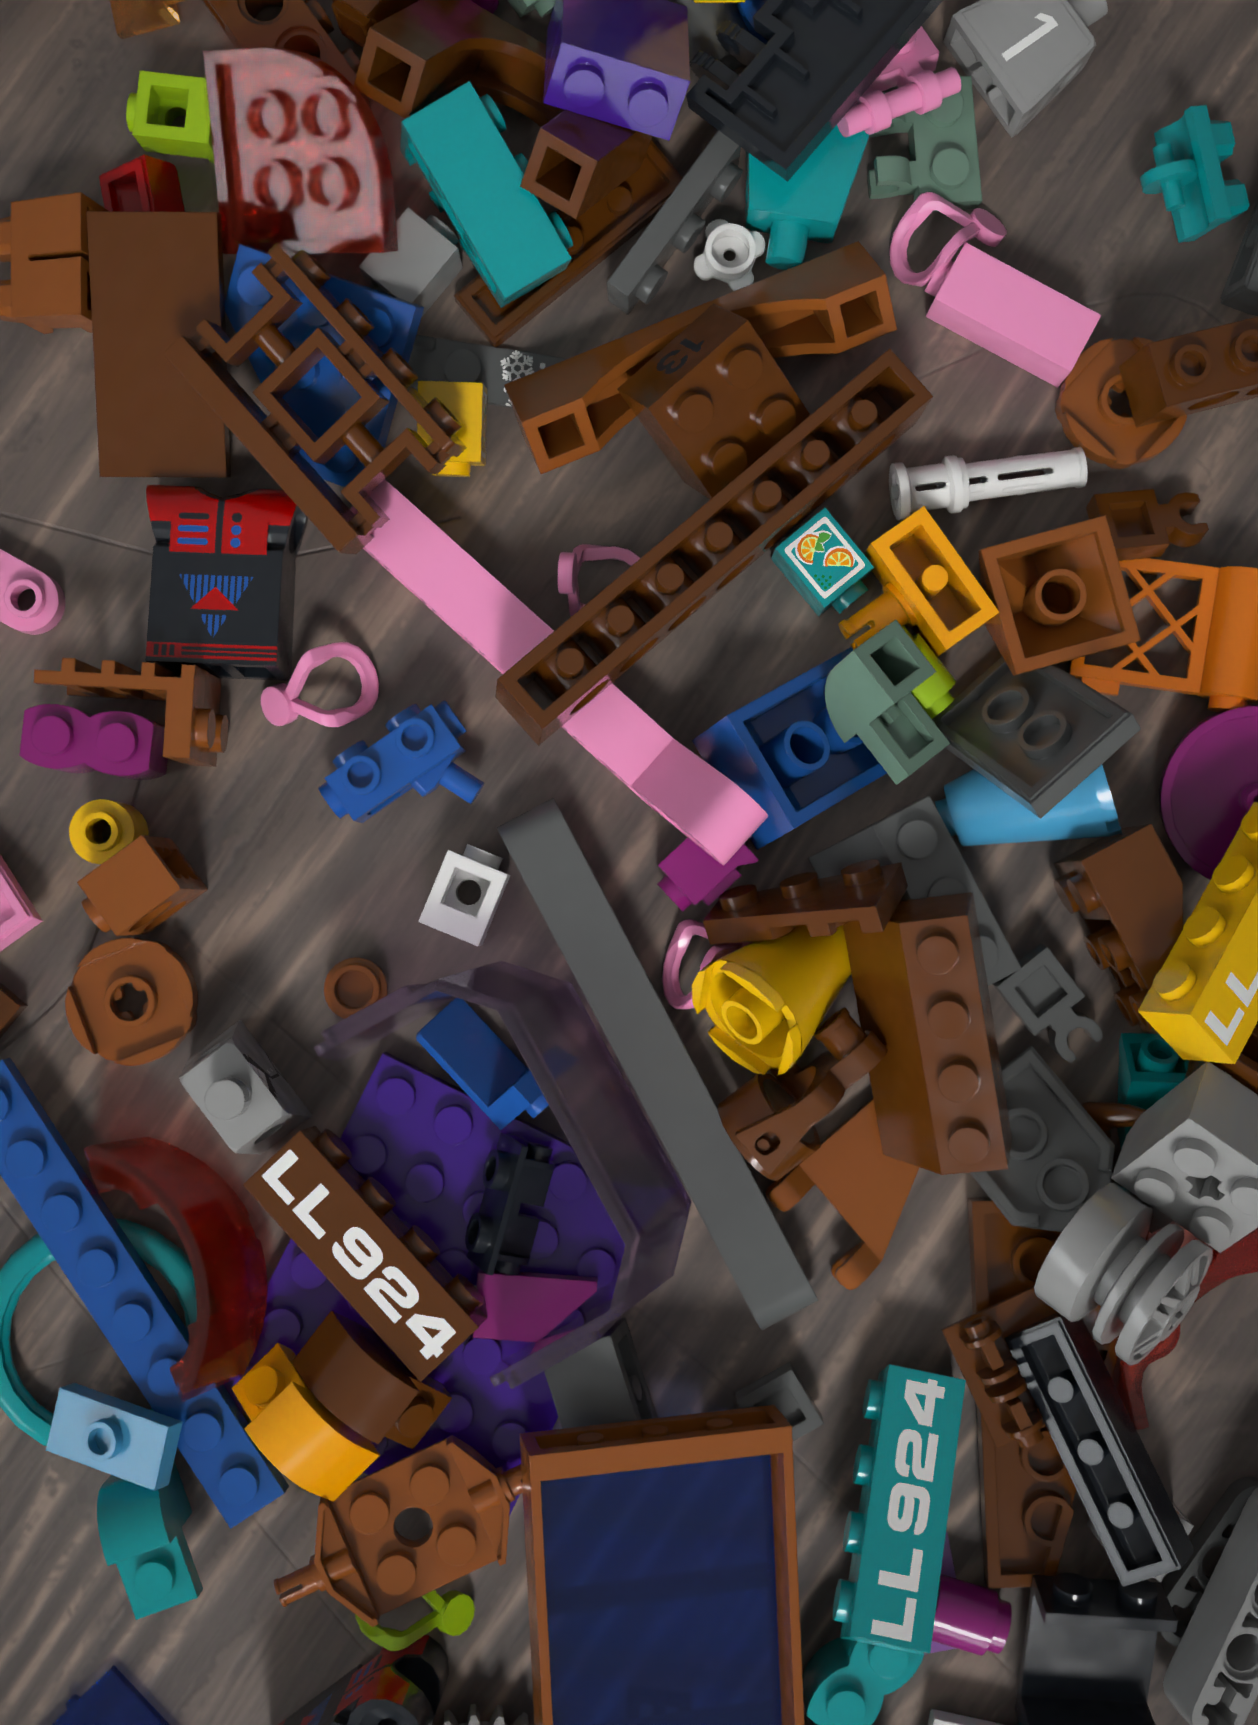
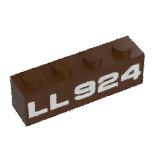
[243,1126,487,1382]

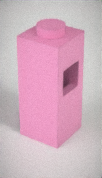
[925,242,1101,388]

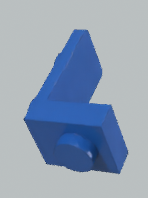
[416,997,571,1130]

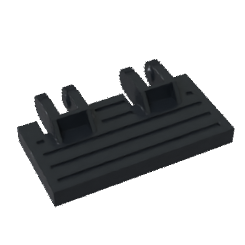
[686,0,943,182]

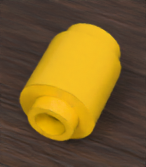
[69,799,149,864]

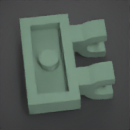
[867,76,982,212]

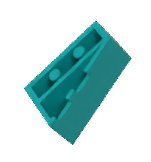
[400,81,573,308]

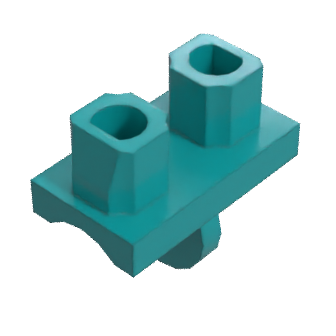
[1140,105,1249,243]

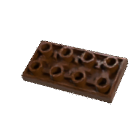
[87,211,231,478]

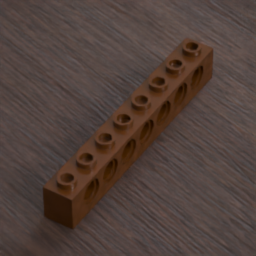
[495,348,933,746]

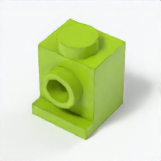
[126,71,230,164]

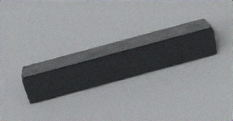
[1004,1312,1194,1586]

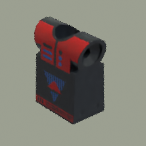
[145,485,308,681]
[278,1635,449,1725]

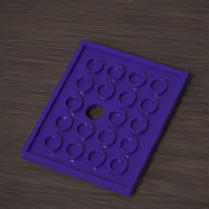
[221,1051,668,1516]

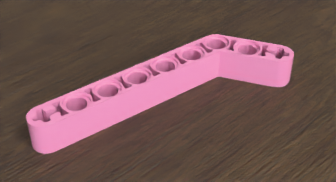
[350,479,768,866]

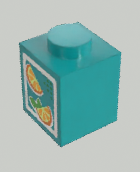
[771,508,874,617]

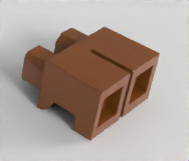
[0,192,110,334]

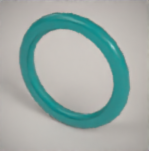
[0,1218,219,1446]

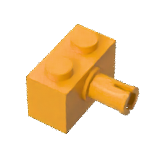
[838,506,999,657]

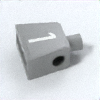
[943,0,1108,138]

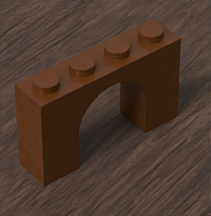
[353,0,652,219]

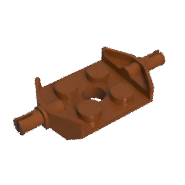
[274,1435,551,1627]

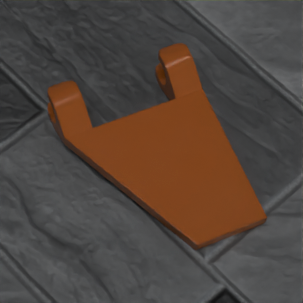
[765,1097,920,1290]

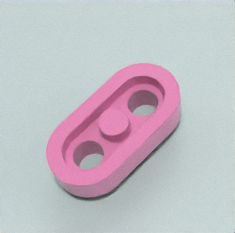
[0,549,65,635]

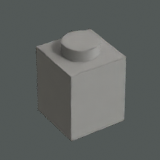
[359,208,463,318]

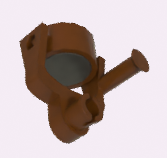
[718,1007,888,1181]

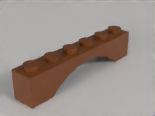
[504,241,897,474]

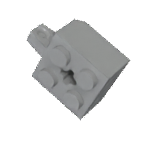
[1111,1062,1258,1253]

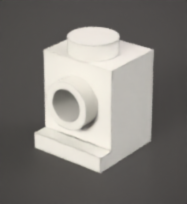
[418,844,511,946]

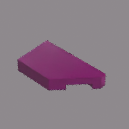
[473,1269,598,1343]

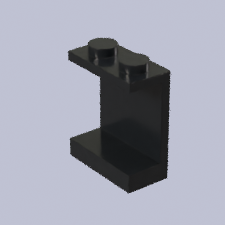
[1015,1573,1178,1725]

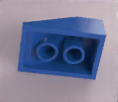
[692,647,887,850]

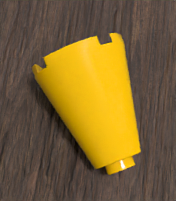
[692,925,851,1075]

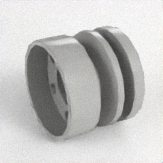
[1034,1183,1213,1366]

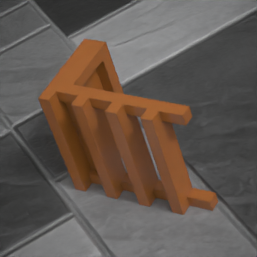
[34,658,228,767]

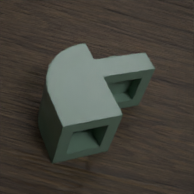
[825,620,950,785]

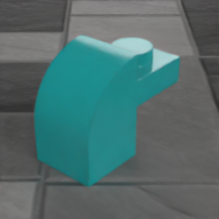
[97,1461,203,1620]

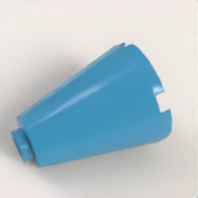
[935,765,1122,846]

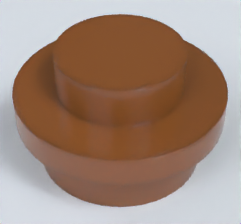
[324,957,388,1021]

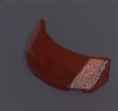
[84,1136,268,1402]

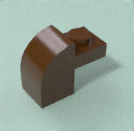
[291,1310,452,1449]

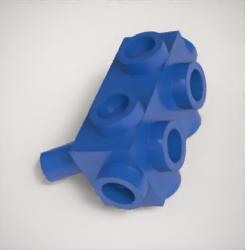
[318,700,485,823]

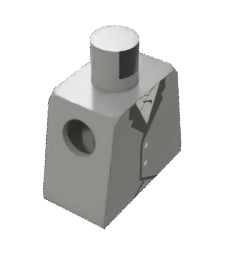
[179,1020,313,1155]

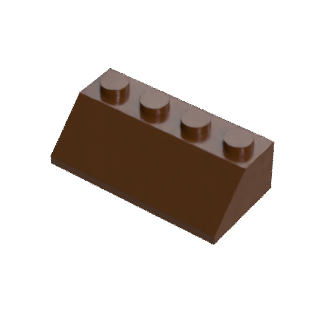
[843,892,1012,1175]

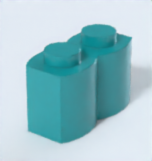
[802,1638,924,1725]

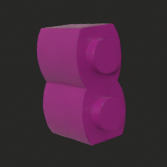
[19,704,168,780]

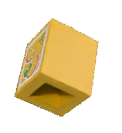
[416,381,488,477]

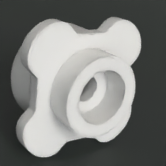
[694,219,765,291]

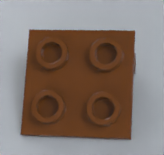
[941,1285,1057,1449]

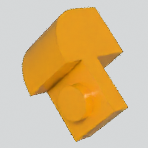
[231,1343,380,1502]

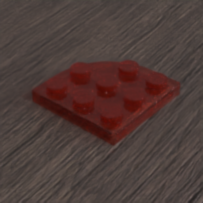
[203,48,398,254]

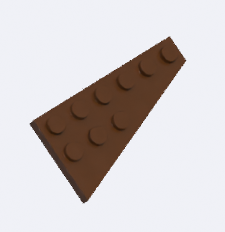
[968,1191,1149,1589]

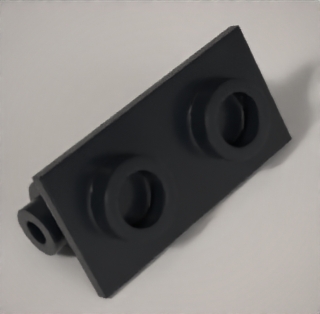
[465,1133,556,1275]

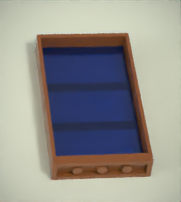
[520,1405,804,1725]

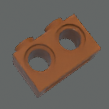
[77,835,208,936]

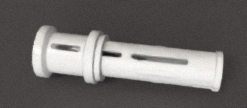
[889,447,1088,521]

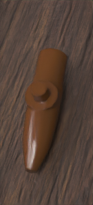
[1081,1102,1147,1138]

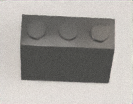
[808,796,1021,986]

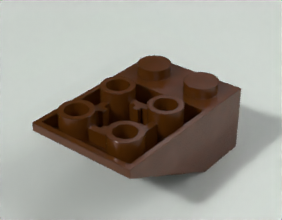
[1053,824,1183,1035]

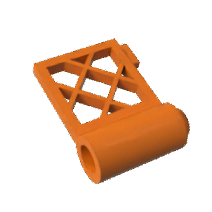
[1069,558,1258,712]

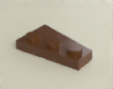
[703,859,908,944]

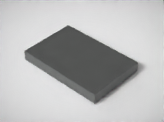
[932,656,1141,819]

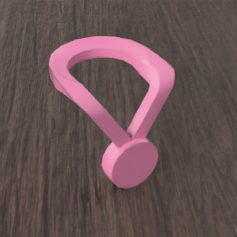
[890,192,1007,287]
[558,544,640,617]
[261,642,379,727]
[662,919,754,1009]

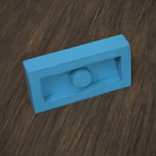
[46,1383,183,1491]

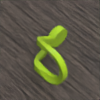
[355,1590,475,1651]

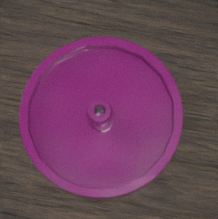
[1159,705,1258,880]

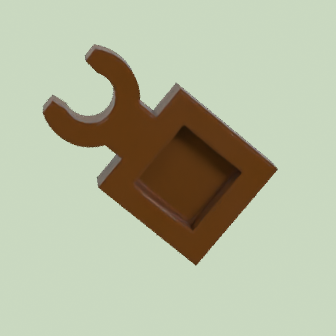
[1086,489,1209,561]

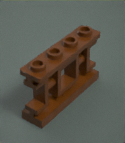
[163,243,467,555]

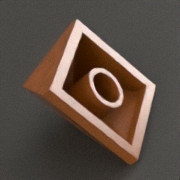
[978,515,1141,676]

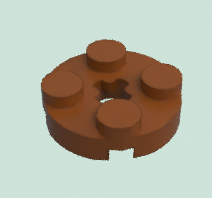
[1055,337,1187,470]
[65,937,198,1066]

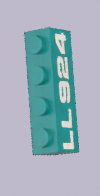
[833,1364,966,1654]

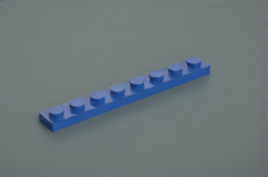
[0,1057,289,1529]

